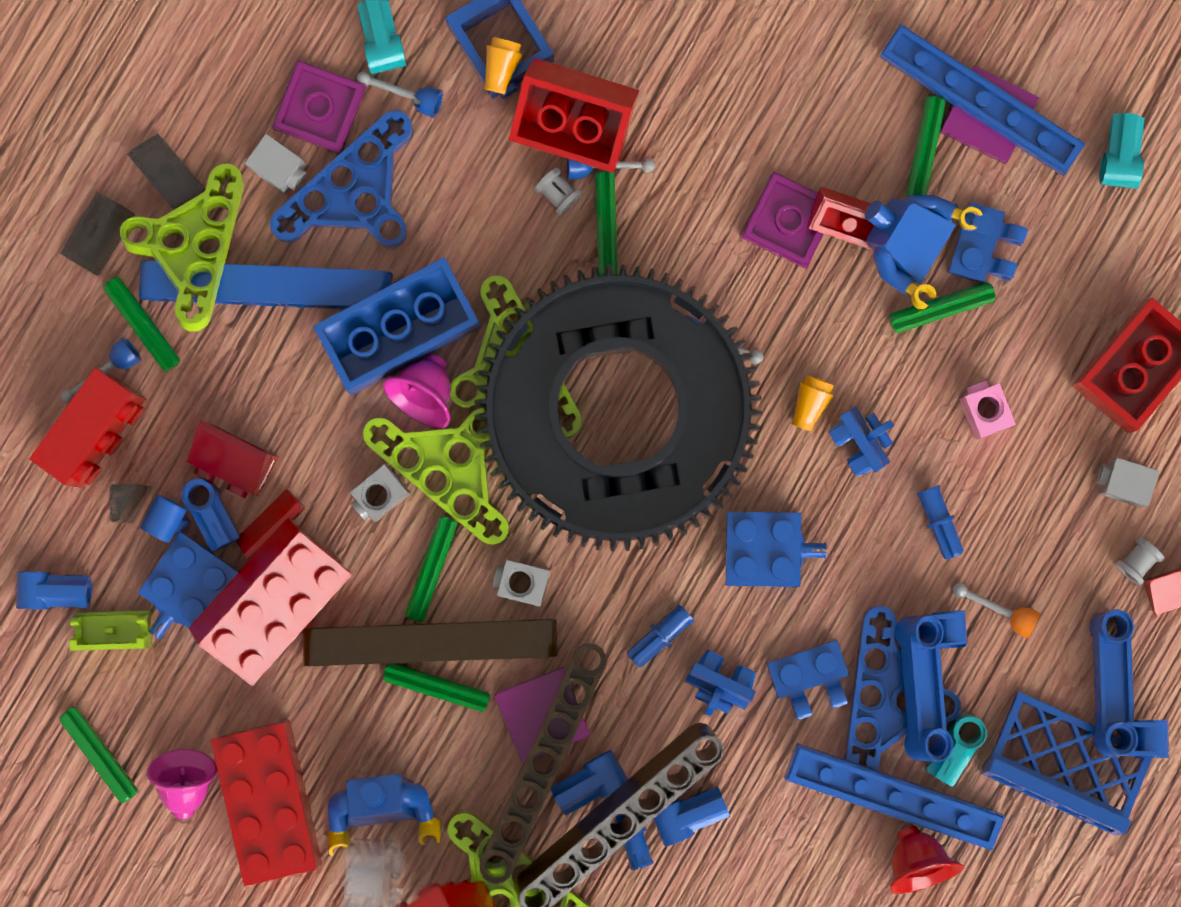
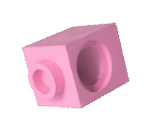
[959,381,1016,440]

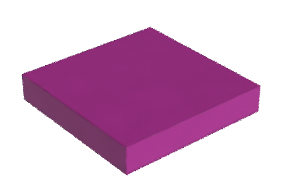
[272,60,367,154]
[940,66,1039,164]
[741,171,824,269]
[495,667,590,763]

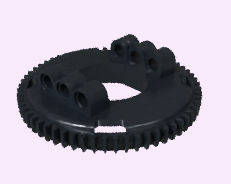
[474,264,762,551]

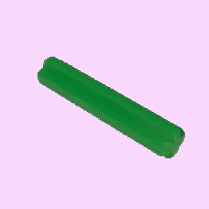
[906,96,946,198]
[595,171,618,276]
[103,277,180,372]
[889,282,996,333]
[405,516,457,622]
[383,663,490,712]
[59,706,138,803]

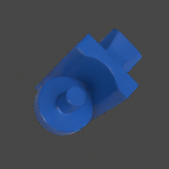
[828,406,895,476]
[684,650,756,717]

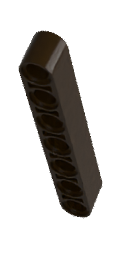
[302,619,558,666]
[479,643,607,884]
[514,723,724,907]

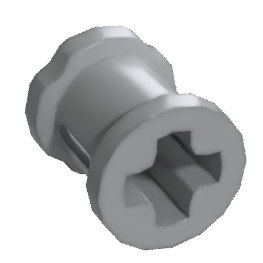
[534,167,583,216]
[1115,537,1165,586]

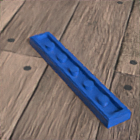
[879,24,1085,176]
[784,743,1005,850]

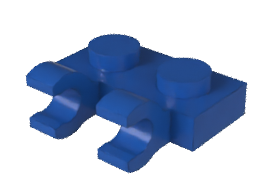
[948,202,1028,284]
[766,640,849,720]

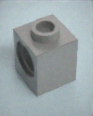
[245,134,306,195]
[1096,458,1159,507]
[350,464,411,522]
[493,560,550,607]

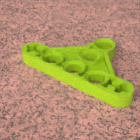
[120,164,244,332]
[450,275,582,438]
[363,408,509,545]
[448,811,592,907]

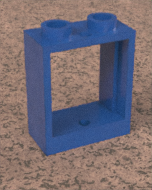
[445,0,554,99]

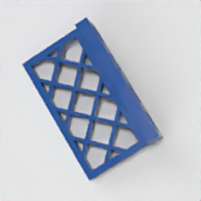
[980,691,1152,836]

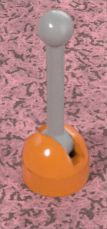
[953,583,1041,639]

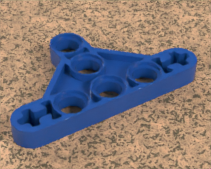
[270,110,413,248]
[844,606,961,771]

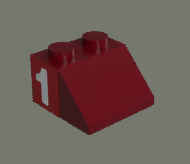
[186,420,278,499]

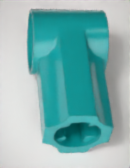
[357,0,407,74]
[1099,113,1145,189]
[925,712,987,787]

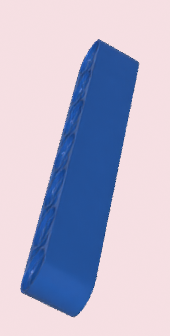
[139,261,393,309]

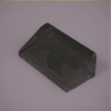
[127,134,206,210]
[60,192,135,275]
[110,484,153,523]

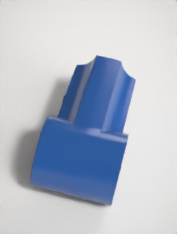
[181,479,241,552]
[140,494,190,543]
[16,571,92,609]
[551,750,628,816]
[653,786,730,846]

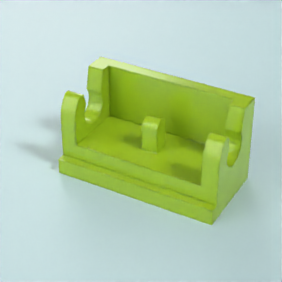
[69,610,152,651]

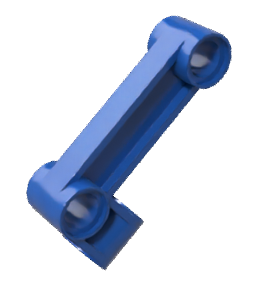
[1089,609,1169,758]
[895,610,968,762]

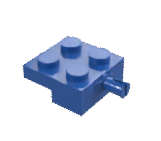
[725,512,827,587]
[138,532,239,640]

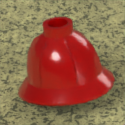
[889,826,964,894]

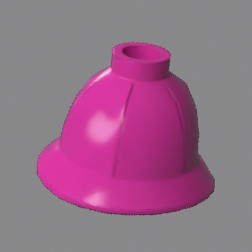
[383,354,451,429]
[147,749,217,819]

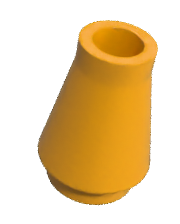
[484,37,523,94]
[791,374,834,431]

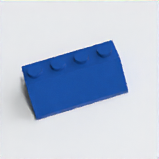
[313,257,481,395]

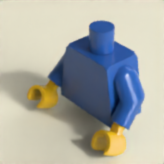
[865,195,982,309]
[327,774,441,856]

